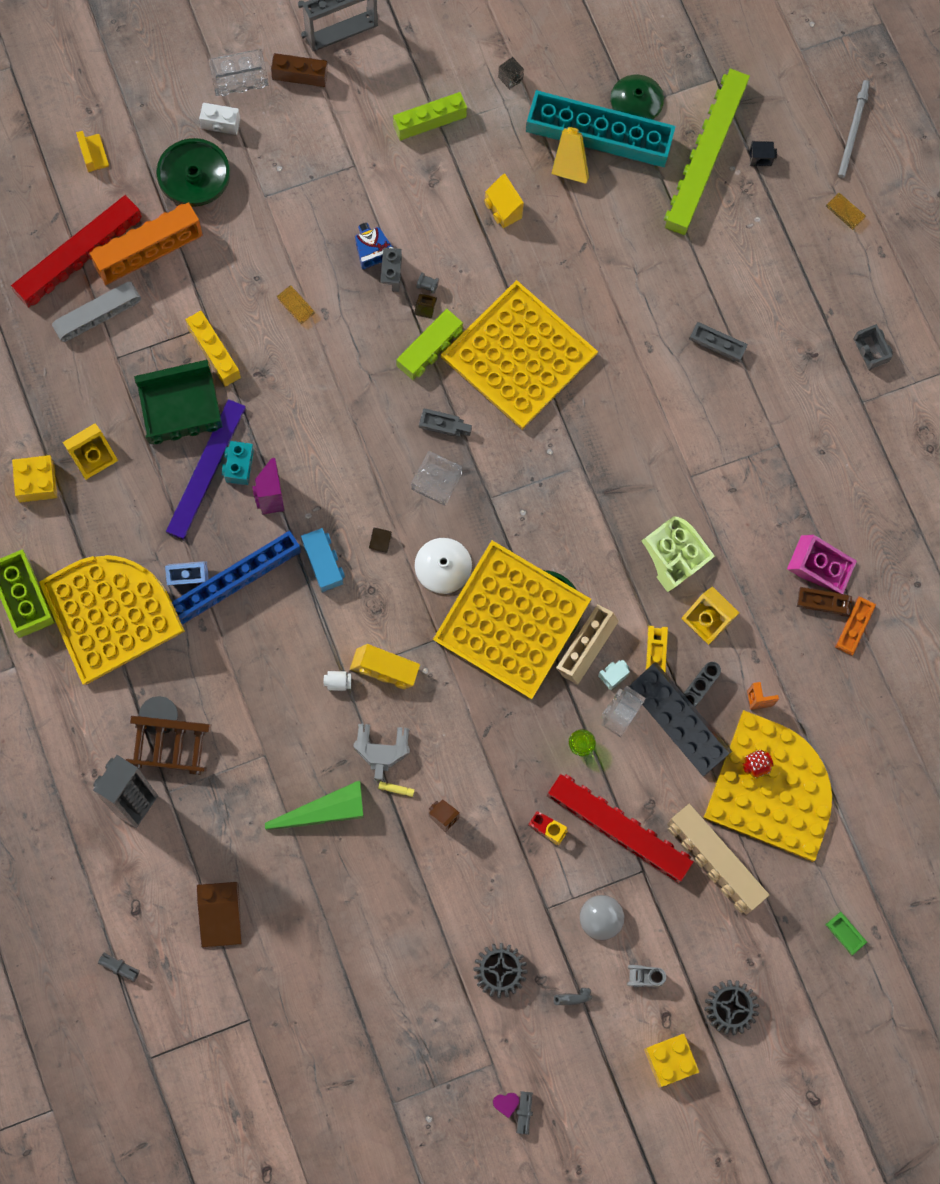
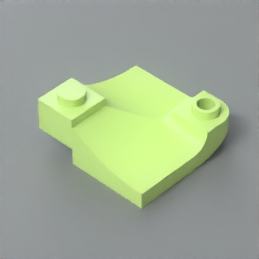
[642,516,715,592]

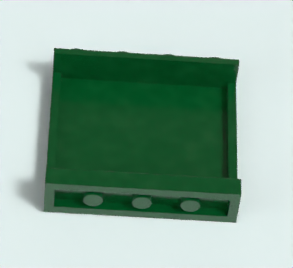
[134,359,223,445]

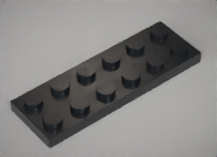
[628,662,732,777]

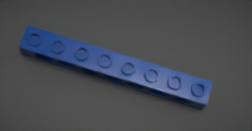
[172,530,301,625]

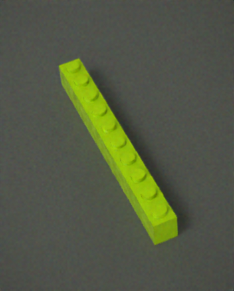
[664,68,750,235]

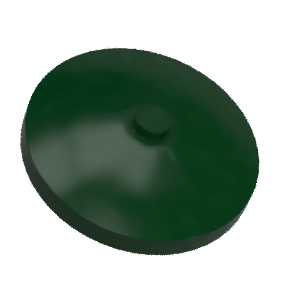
[156,138,230,207]

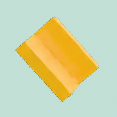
[76,131,109,172]

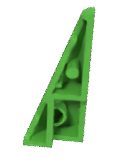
[265,781,364,830]

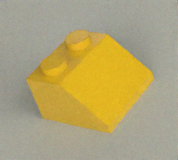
[484,173,524,228]
[62,423,118,480]
[681,586,740,645]

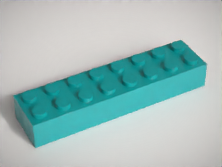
[526,90,676,168]

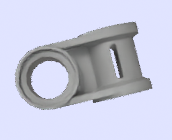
[627,965,666,988]

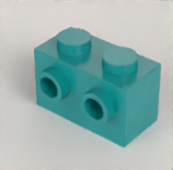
[222,441,254,485]

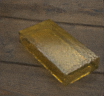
[826,193,866,230]
[277,285,315,325]

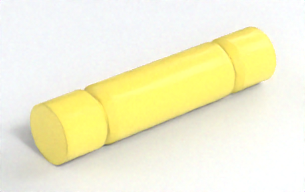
[378,781,415,797]

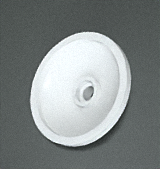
[415,538,472,594]

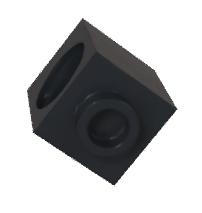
[749,141,777,166]

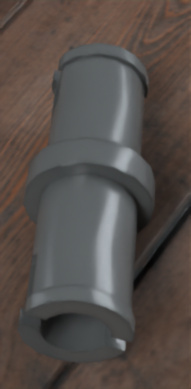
[98,952,140,982]
[516,1091,533,1135]

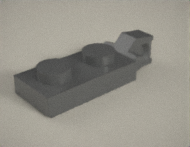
[419,408,472,437]

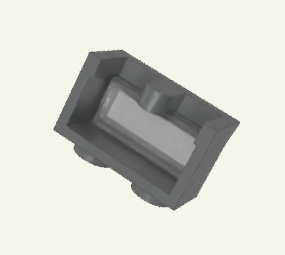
[853,324,893,370]

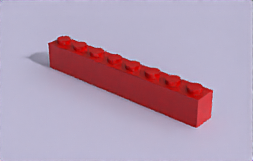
[11,195,142,308]
[547,774,694,884]

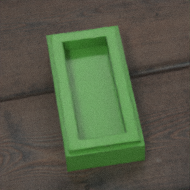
[825,912,867,956]

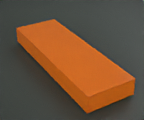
[835,596,876,656]

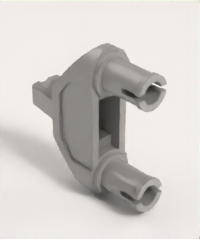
[353,724,410,781]

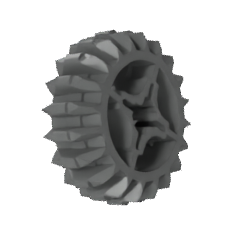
[473,943,528,998]
[704,980,759,1035]

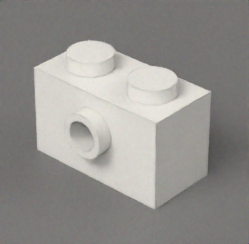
[199,103,240,135]

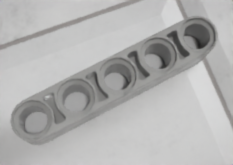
[52,282,141,342]

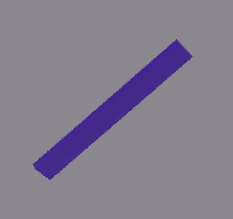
[166,399,246,540]

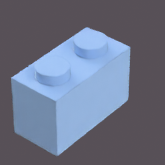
[165,561,209,585]

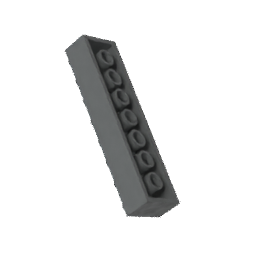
[93,755,158,829]

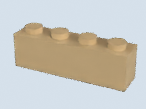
[557,604,619,685]

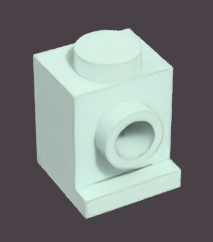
[598,660,630,690]

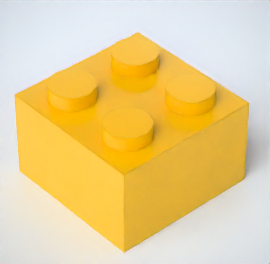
[12,455,57,503]
[644,1034,699,1088]

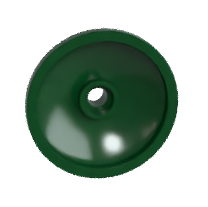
[610,74,664,120]

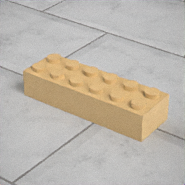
[667,804,769,915]

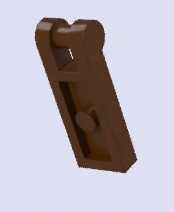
[797,587,852,616]

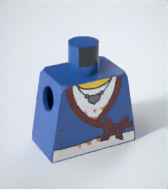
[355,223,393,270]

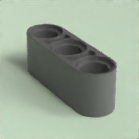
[683,662,721,707]

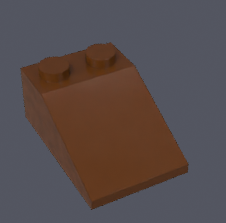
[197,882,242,948]

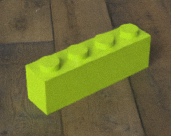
[393,92,467,141]
[396,309,463,380]

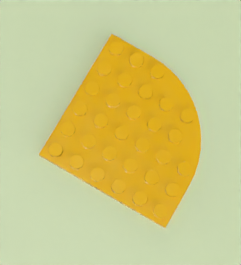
[39,555,185,685]
[703,710,832,862]

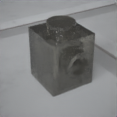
[498,57,524,90]

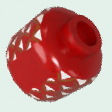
[743,750,774,778]

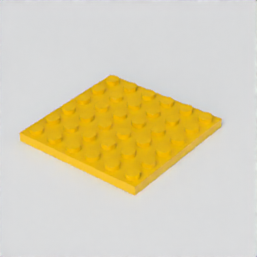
[441,280,598,430]
[433,540,592,699]

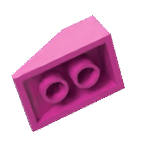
[787,535,857,594]

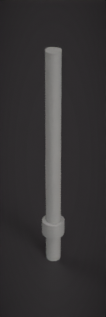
[838,80,870,178]

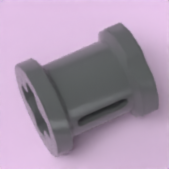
[416,273,439,294]

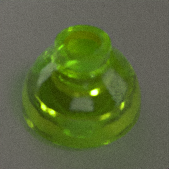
[569,729,596,757]

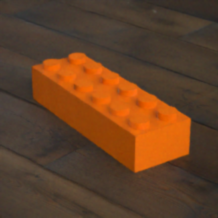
[90,202,203,286]

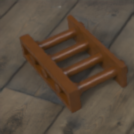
[126,716,212,775]

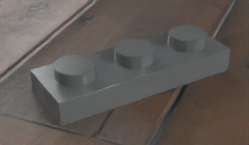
[689,322,748,363]

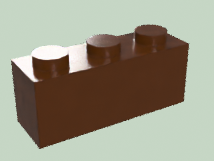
[271,53,328,87]

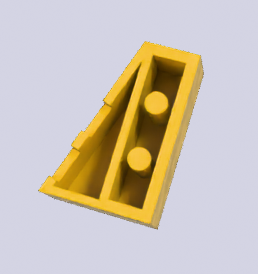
[350,644,420,689]

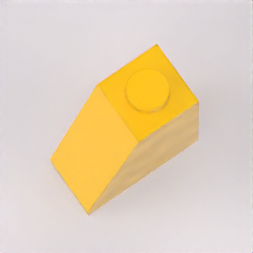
[551,127,589,184]

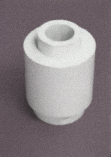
[324,671,351,691]

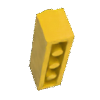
[185,311,241,387]

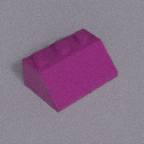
[252,458,285,515]

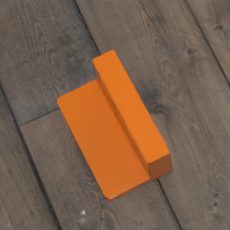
[747,682,779,710]

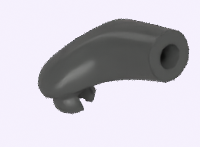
[554,988,592,1005]

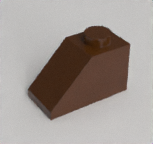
[429,799,460,833]

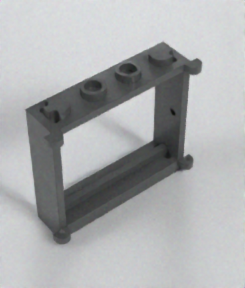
[298,0,378,52]

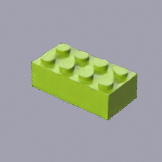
[0,549,55,638]

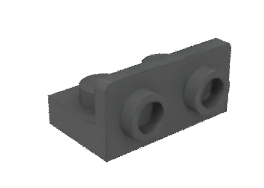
[381,248,402,292]

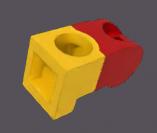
[528,811,568,846]

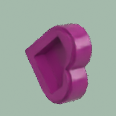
[493,1093,519,1118]

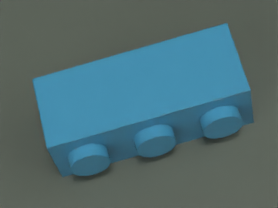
[301,528,345,592]

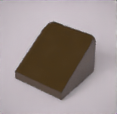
[414,293,437,318]
[369,527,392,553]

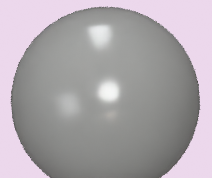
[580,895,624,940]

